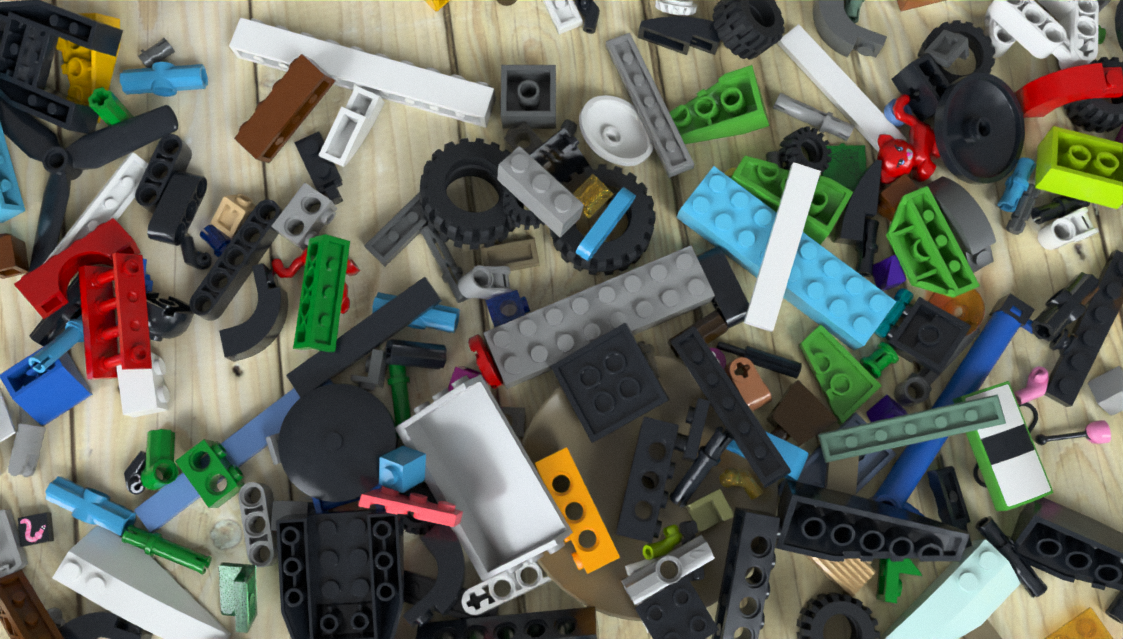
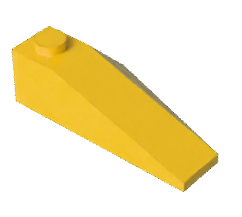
[56,13,120,123]

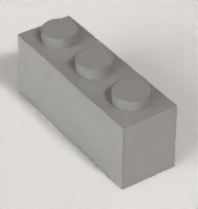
[497,146,584,237]

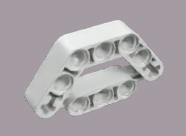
[988,0,1099,70]

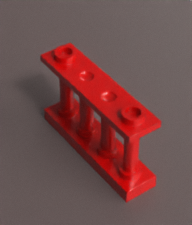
[78,253,152,380]

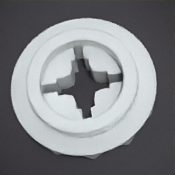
[655,0,698,16]

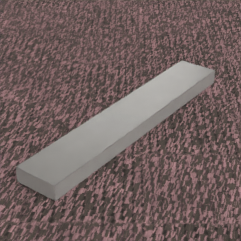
[606,33,694,178]

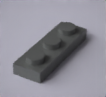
[364,192,428,267]

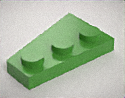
[799,324,882,425]

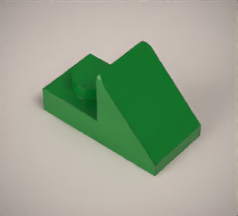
[876,559,922,603]

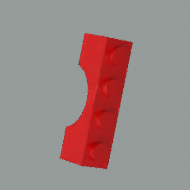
[14,218,141,319]

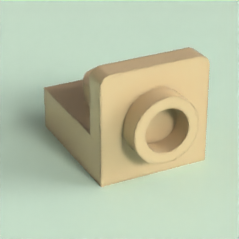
[211,193,256,239]

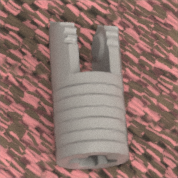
[8,423,46,477]

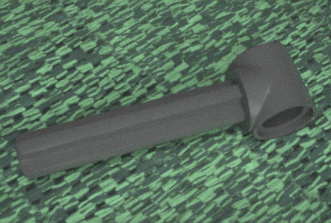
[894,321,980,407]

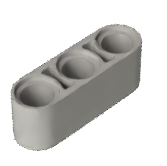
[239,482,278,567]

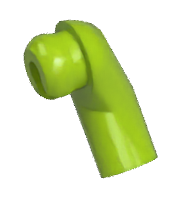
[643,524,682,560]

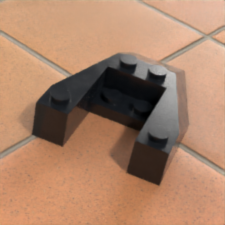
[0,0,123,134]

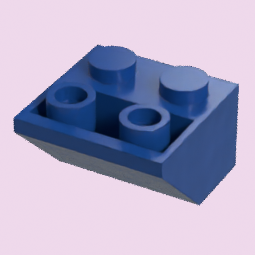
[0,343,93,426]

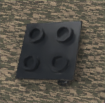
[529,127,593,183]
[635,576,719,639]

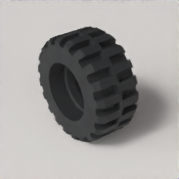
[419,138,524,250]
[549,164,656,276]

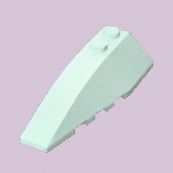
[880,539,1021,639]

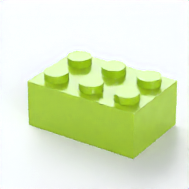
[1035,126,1123,209]

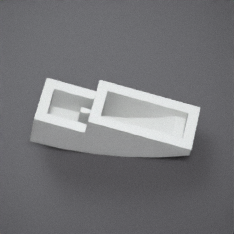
[318,86,385,167]

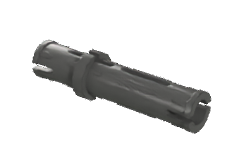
[420,225,469,303]

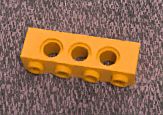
[535,447,620,574]

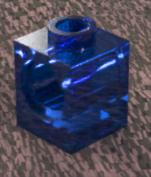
[485,290,530,328]

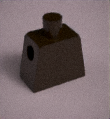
[767,380,838,447]

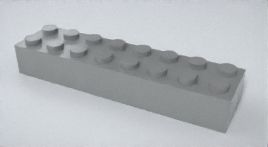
[484,245,715,389]

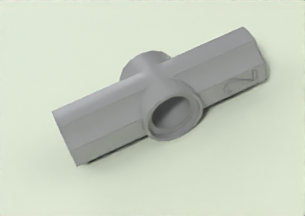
[621,535,715,605]

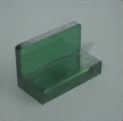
[218,562,258,633]

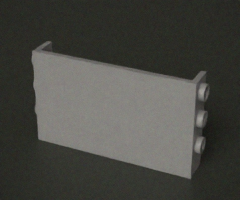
[395,375,573,581]

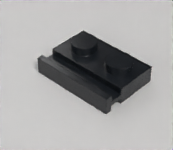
[678,398,710,463]

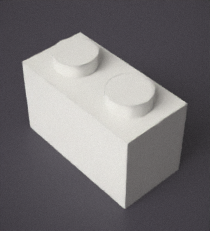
[116,353,170,417]

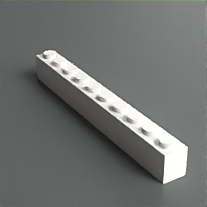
[229,18,496,128]

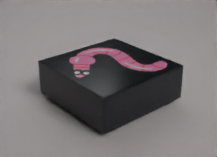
[18,512,54,547]

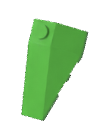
[669,65,770,144]
[731,156,853,245]

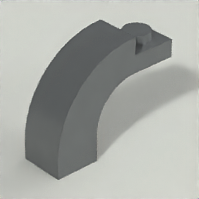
[813,0,887,58]
[920,176,996,273]

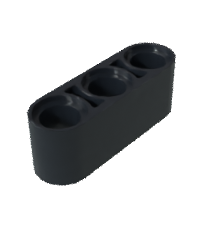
[135,134,192,214]
[147,170,207,246]
[697,246,749,329]

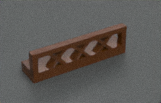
[0,570,64,639]

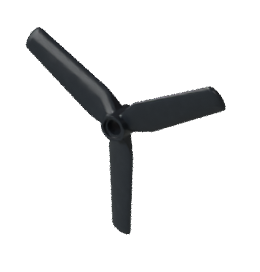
[0,96,179,272]

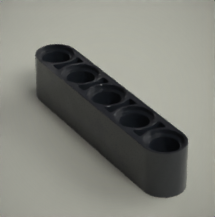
[189,199,283,321]

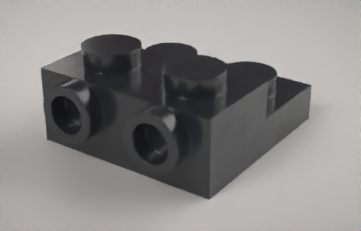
[886,297,971,375]

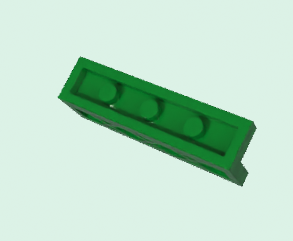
[293,234,350,352]

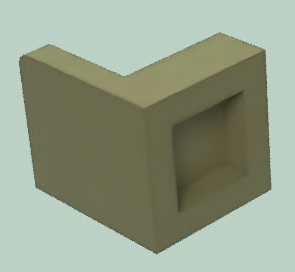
[685,489,734,531]

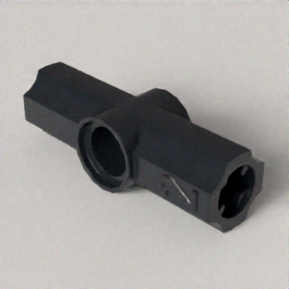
[1031,272,1100,342]
[29,274,82,347]

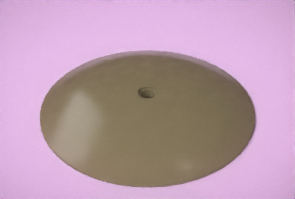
[521,355,778,621]

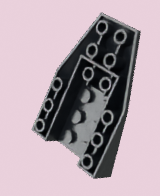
[276,508,404,639]

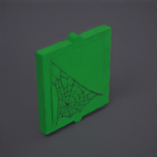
[821,143,867,190]

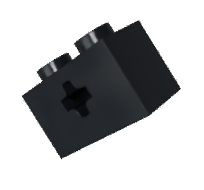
[891,53,950,122]

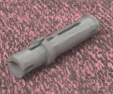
[773,92,855,141]

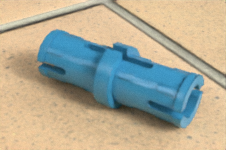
[998,157,1036,212]

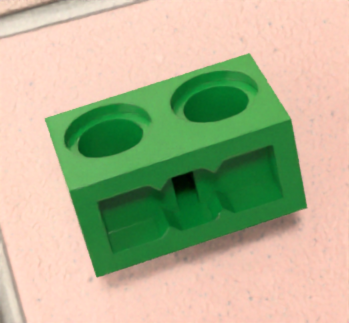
[175,439,245,508]

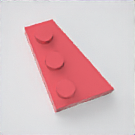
[358,485,463,527]

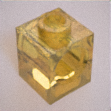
[573,174,613,219]

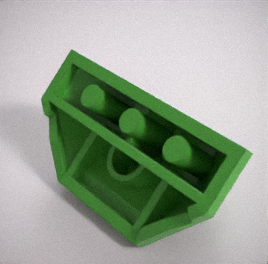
[886,186,980,298]

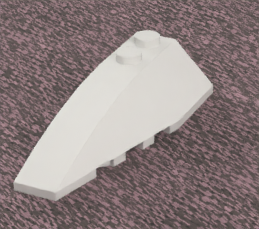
[52,525,232,639]

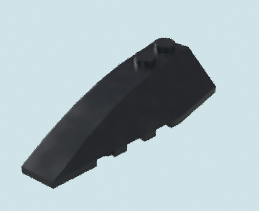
[775,479,970,562]
[1011,497,1123,591]

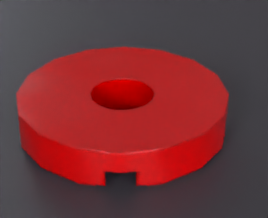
[468,334,503,389]

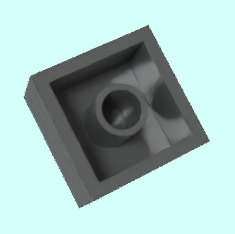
[501,65,556,129]

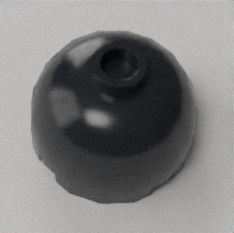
[146,291,194,342]

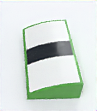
[952,381,1054,511]

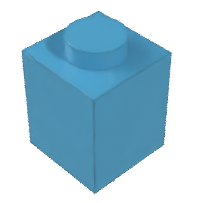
[379,446,426,493]

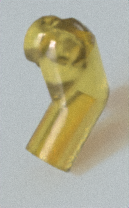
[719,467,763,500]

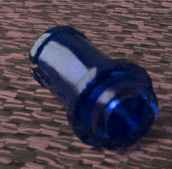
[200,225,231,257]

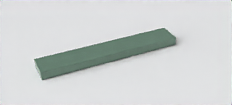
[818,394,1006,463]

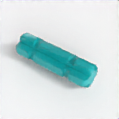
[874,288,914,338]

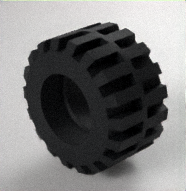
[713,0,785,60]
[1063,57,1123,133]
[796,592,880,639]

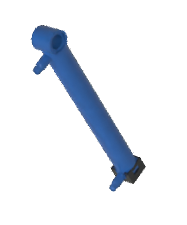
[869,293,1035,516]

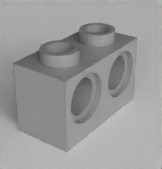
[271,183,337,251]

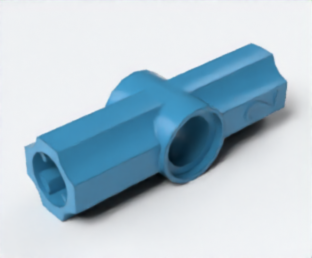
[120,62,208,97]
[372,292,460,333]
[45,476,136,536]

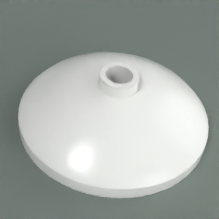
[579,95,654,166]

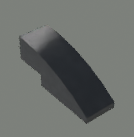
[638,16,721,55]
[834,160,882,245]

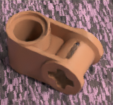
[724,357,772,411]

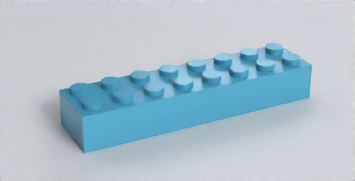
[676,166,897,351]

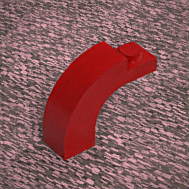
[1014,63,1123,118]

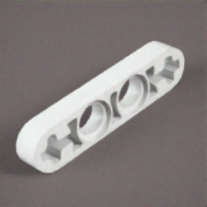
[461,561,552,616]

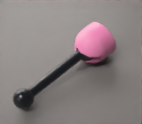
[1035,420,1111,445]

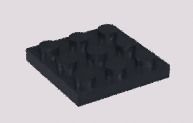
[550,323,670,443]

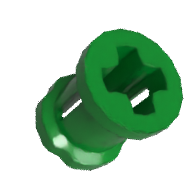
[860,342,899,379]

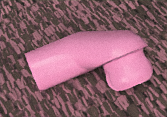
[1014,367,1049,405]

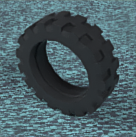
[918,20,995,84]

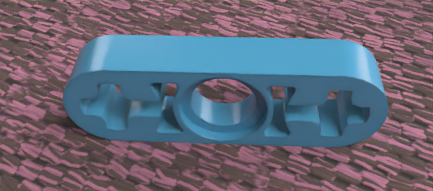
[576,187,636,261]

